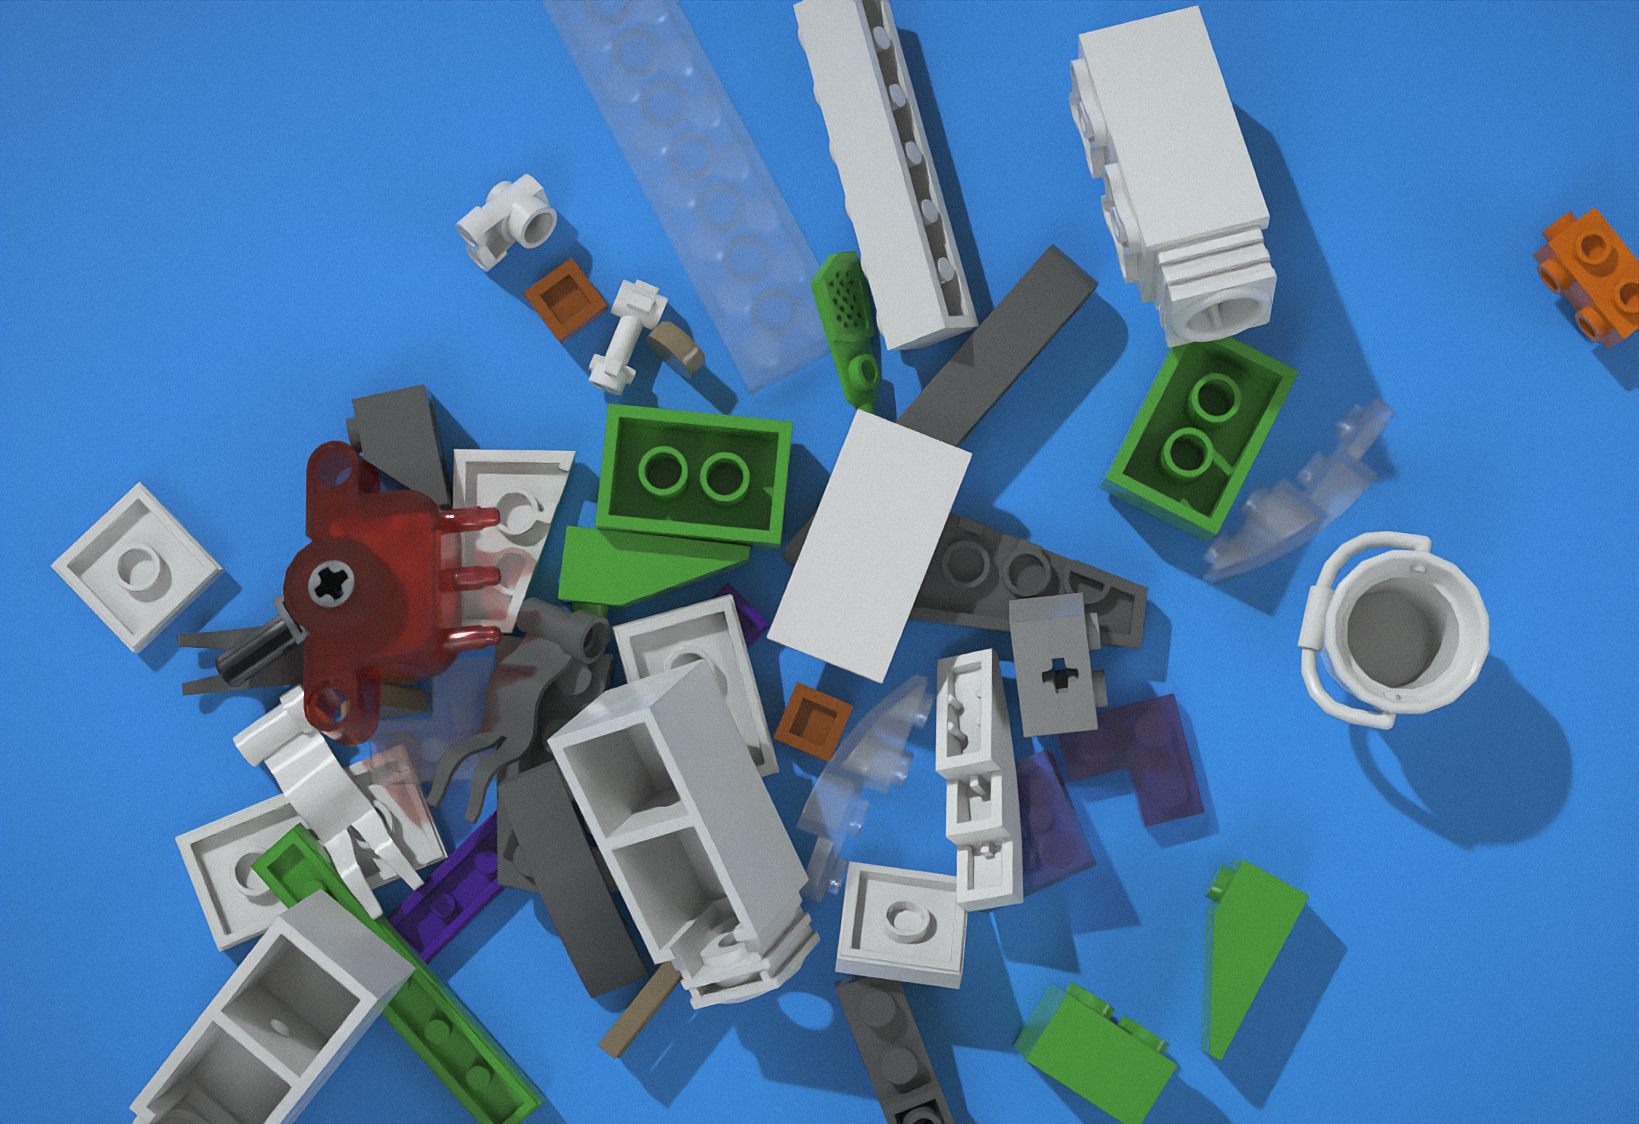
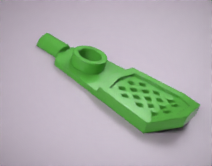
[810,251,881,416]

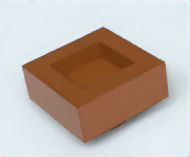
[523,257,609,345]
[773,682,853,763]

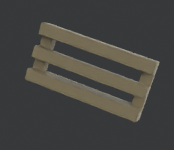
[597,961,683,1059]

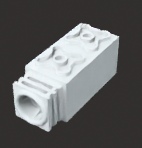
[1069,5,1277,348]
[547,658,821,1009]
[129,888,416,1124]

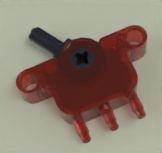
[215,440,502,746]

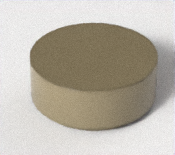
[646,321,705,379]

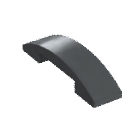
[496,759,648,999]

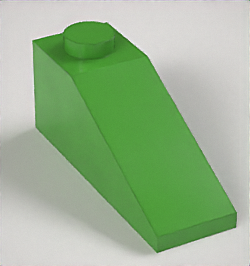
[558,525,751,619]
[1201,859,1309,1061]

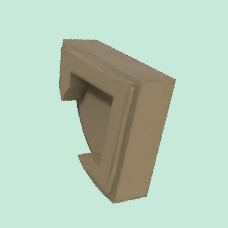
[340,682,428,719]

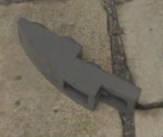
[834,975,955,1124]

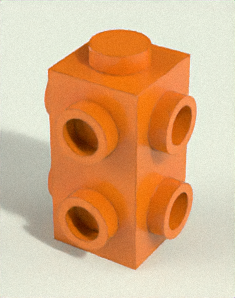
[1532,207,1639,349]

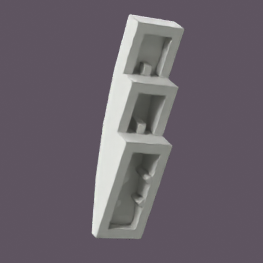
[935,648,1023,912]

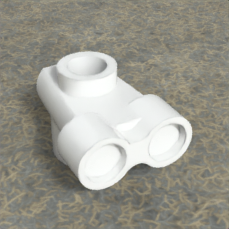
[455,174,557,272]

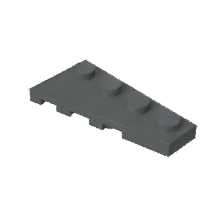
[907,512,1148,650]
[496,633,617,894]

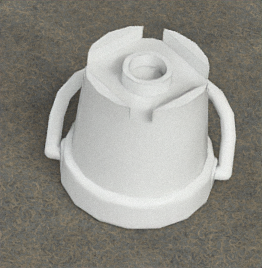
[1297,531,1490,730]

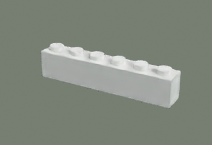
[793,0,979,351]

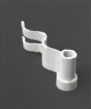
[233,682,424,920]

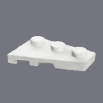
[452,449,577,634]

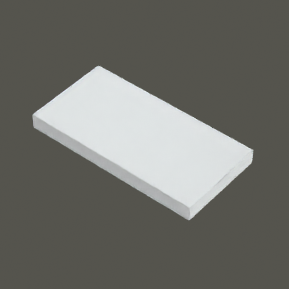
[767,409,972,684]
[175,744,450,952]

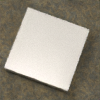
[51,482,226,654]
[835,861,968,989]

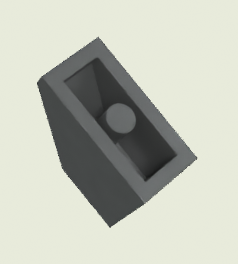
[346,384,453,512]

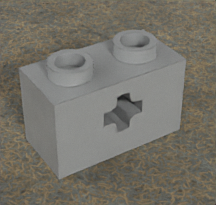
[1009,592,1108,737]

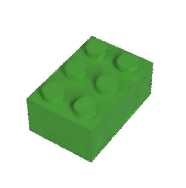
[1099,336,1299,543]
[595,403,793,551]
[1012,981,1178,1124]

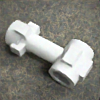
[588,279,668,396]

